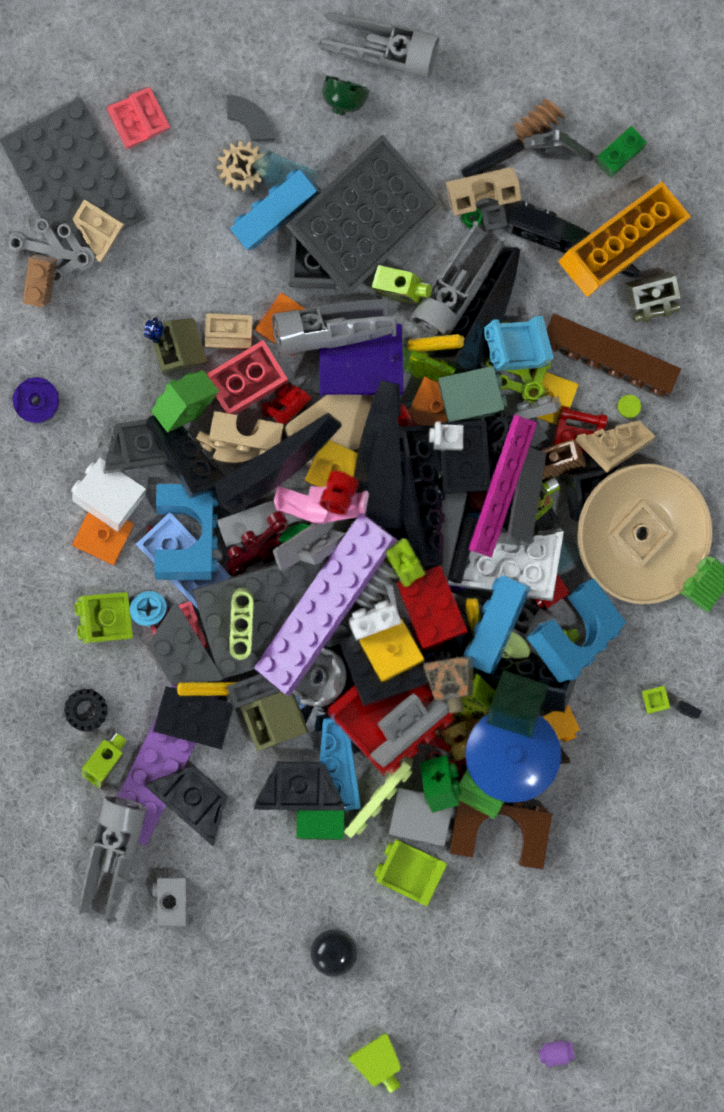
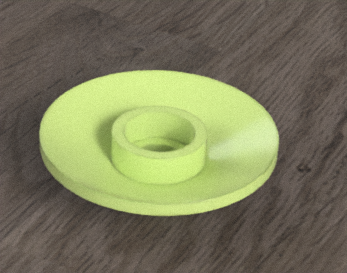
[502,632,530,660]

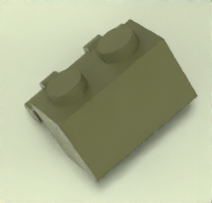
[625,272,680,323]

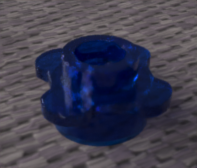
[144,317,164,343]

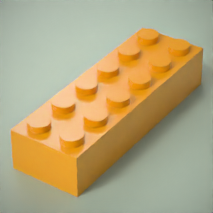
[558,181,691,298]

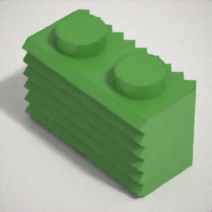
[681,556,724,612]

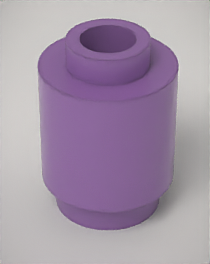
[539,1040,574,1067]

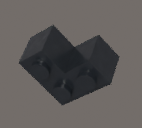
[564,466,618,521]

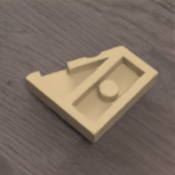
[72,199,125,262]

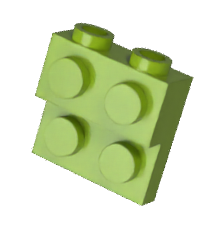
[74,592,133,644]

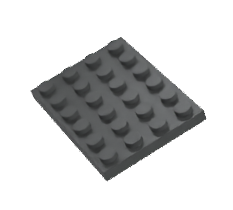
[0,98,145,261]
[286,135,443,295]

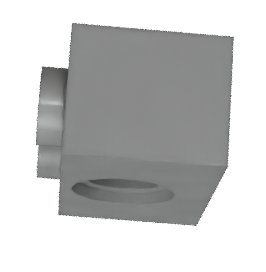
[153,878,187,926]

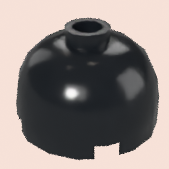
[310,929,357,977]

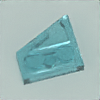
[253,151,315,189]

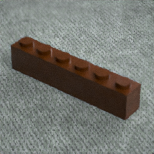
[546,313,682,398]

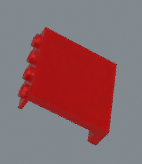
[327,685,455,776]

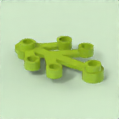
[486,321,552,403]

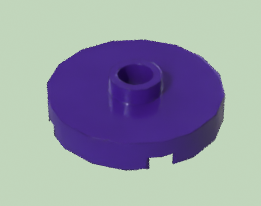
[13,377,60,424]

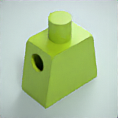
[348,1032,402,1093]

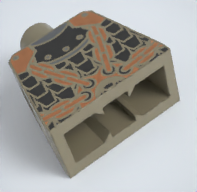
[424,656,473,713]

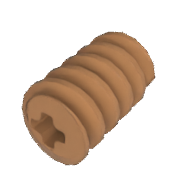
[514,99,565,144]

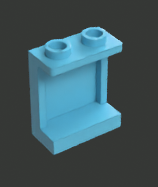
[484,316,554,371]

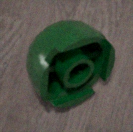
[322,75,370,116]

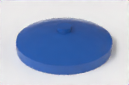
[465,707,561,802]

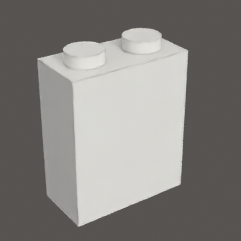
[71,458,146,532]

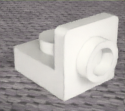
[429,422,463,450]

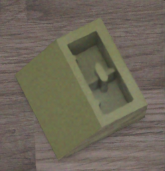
[148,318,207,376]
[241,692,309,751]

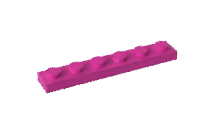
[469,415,537,558]

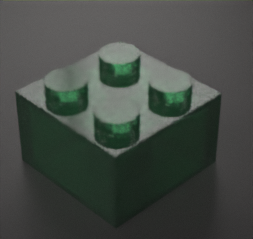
[487,671,549,738]

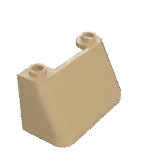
[283,395,374,470]

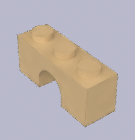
[446,167,521,216]
[209,411,284,455]

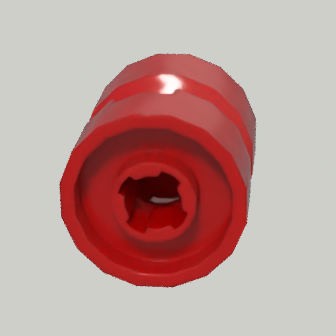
[319,471,359,515]

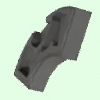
[227,95,274,141]

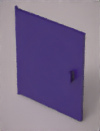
[320,324,404,396]

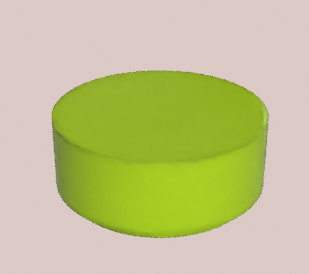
[617,395,641,419]

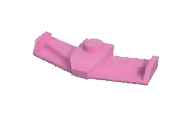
[274,486,369,524]

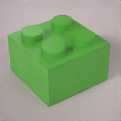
[151,370,219,432]

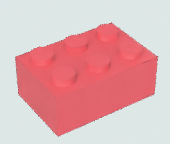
[206,340,288,415]

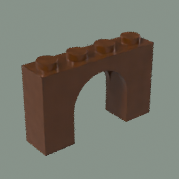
[449,801,552,870]

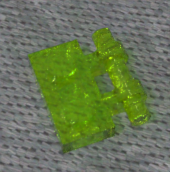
[406,350,456,382]

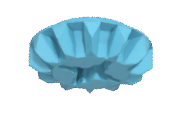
[130,591,167,627]

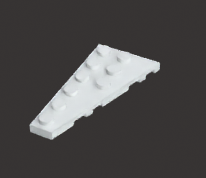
[422,531,564,601]

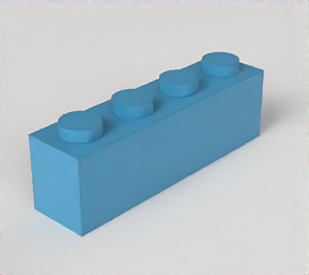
[230,169,321,250]
[464,575,531,674]

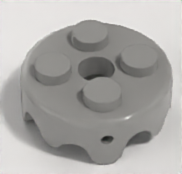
[292,648,346,707]

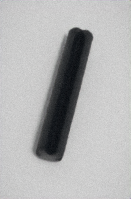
[461,138,524,178]
[449,516,479,584]

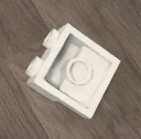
[349,600,401,640]

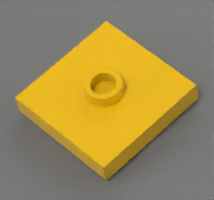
[523,368,579,426]
[304,440,358,487]
[359,618,424,683]

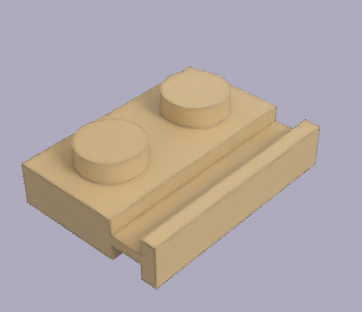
[205,313,253,350]

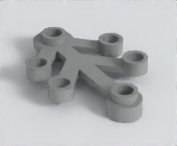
[8,218,95,283]

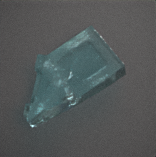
[557,542,581,574]

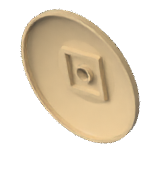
[577,464,712,604]

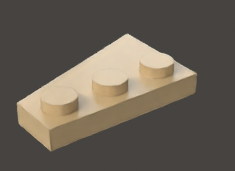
[575,420,656,472]

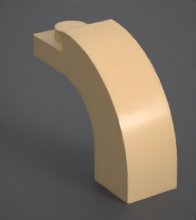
[196,419,260,465]

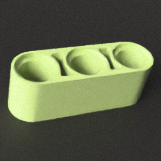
[230,588,253,660]

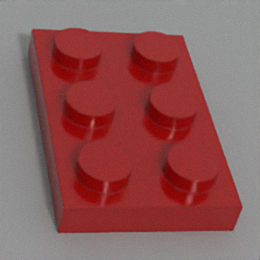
[397,565,467,650]

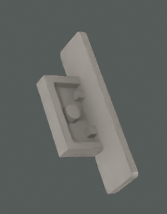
[273,519,351,571]
[370,694,449,767]

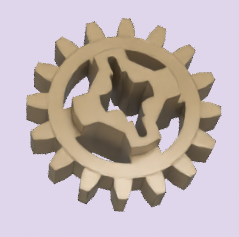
[217,141,267,192]

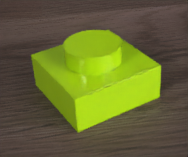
[641,685,670,714]

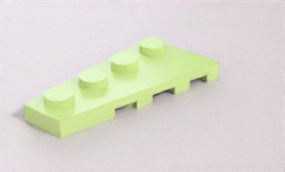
[344,757,414,838]

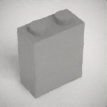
[388,788,457,846]

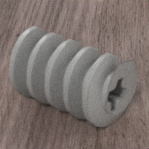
[355,560,398,609]

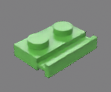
[458,769,504,819]

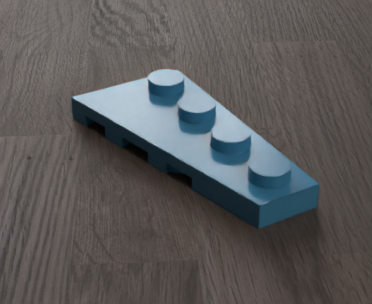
[320,717,361,811]

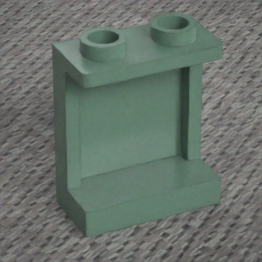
[438,366,507,422]

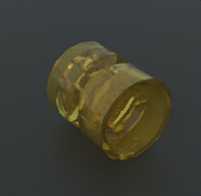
[441,719,473,762]

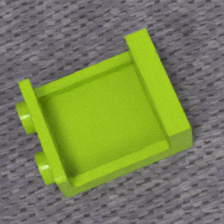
[373,839,447,906]

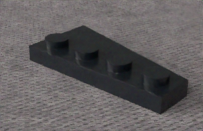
[146,415,227,499]

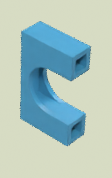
[154,484,218,580]
[527,579,626,683]

